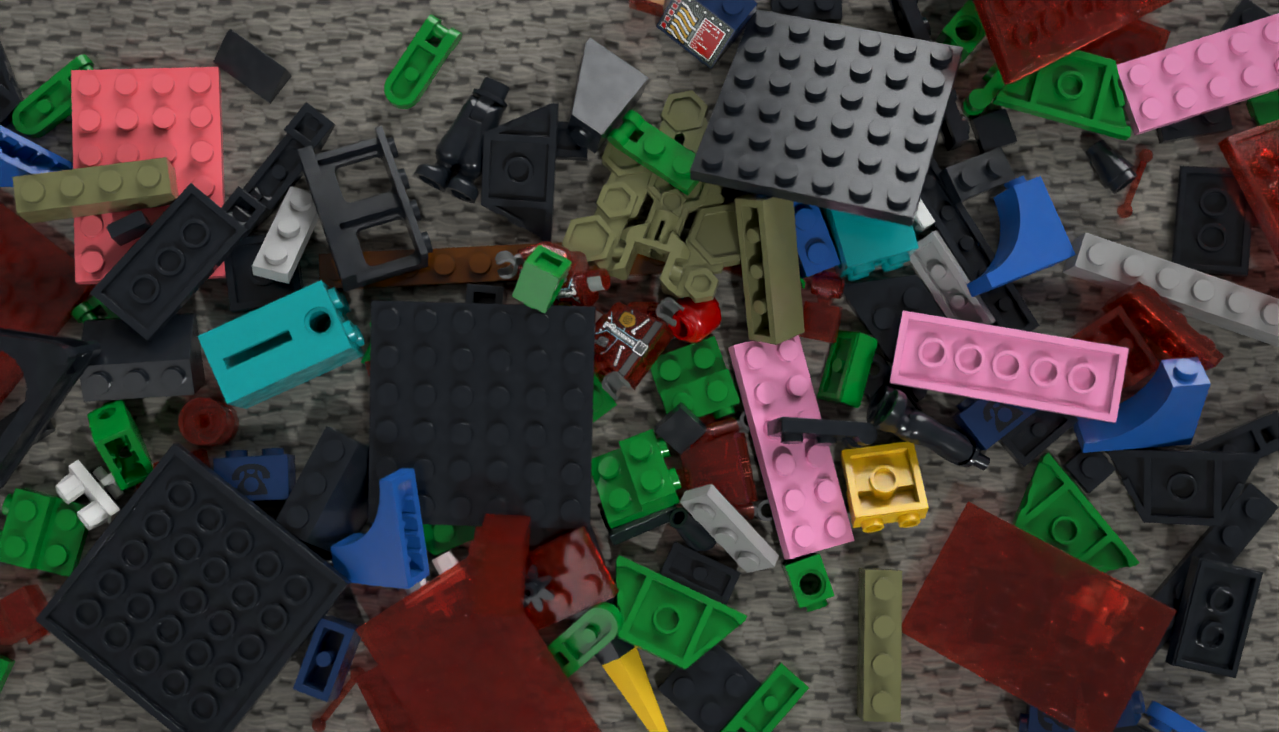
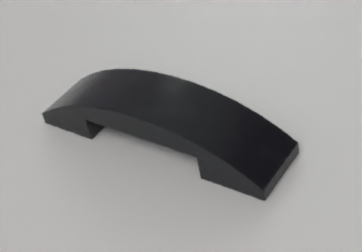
[221,102,335,237]

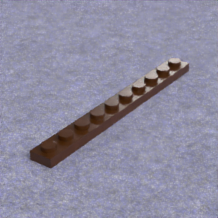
[319,242,666,290]

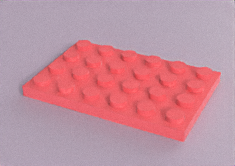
[71,67,226,285]

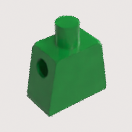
[87,400,154,491]

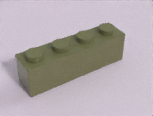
[12,157,178,224]
[735,193,805,345]
[857,568,902,722]

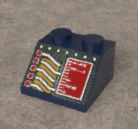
[656,0,758,69]

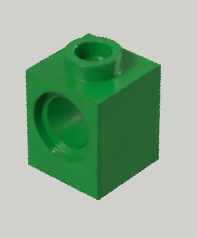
[935,0,996,63]
[512,245,572,313]
[782,553,835,612]

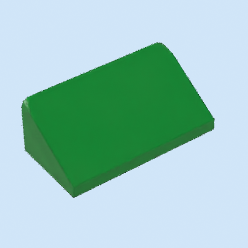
[817,330,877,408]

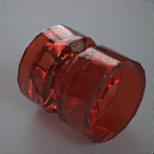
[178,397,239,447]

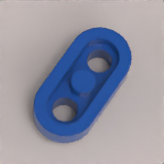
[1145,700,1206,732]

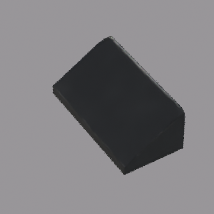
[213,29,291,104]

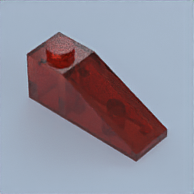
[0,584,50,645]

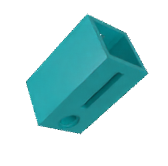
[819,207,919,281]
[198,280,366,409]

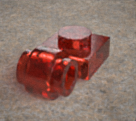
[799,271,845,343]

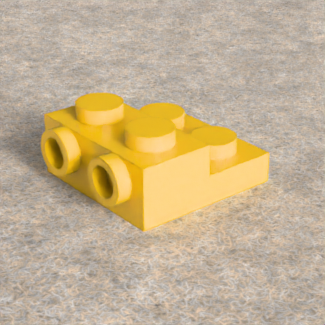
[840,441,929,533]

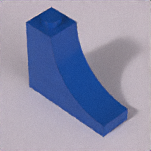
[0,125,73,187]
[966,176,1076,297]
[1073,357,1211,453]
[330,468,430,589]

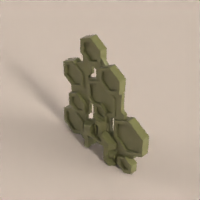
[562,90,741,303]

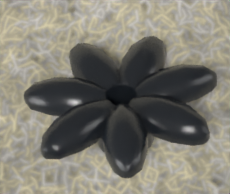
[509,565,555,612]

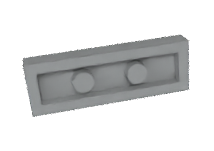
[252,186,319,284]
[910,230,996,325]
[680,484,779,573]

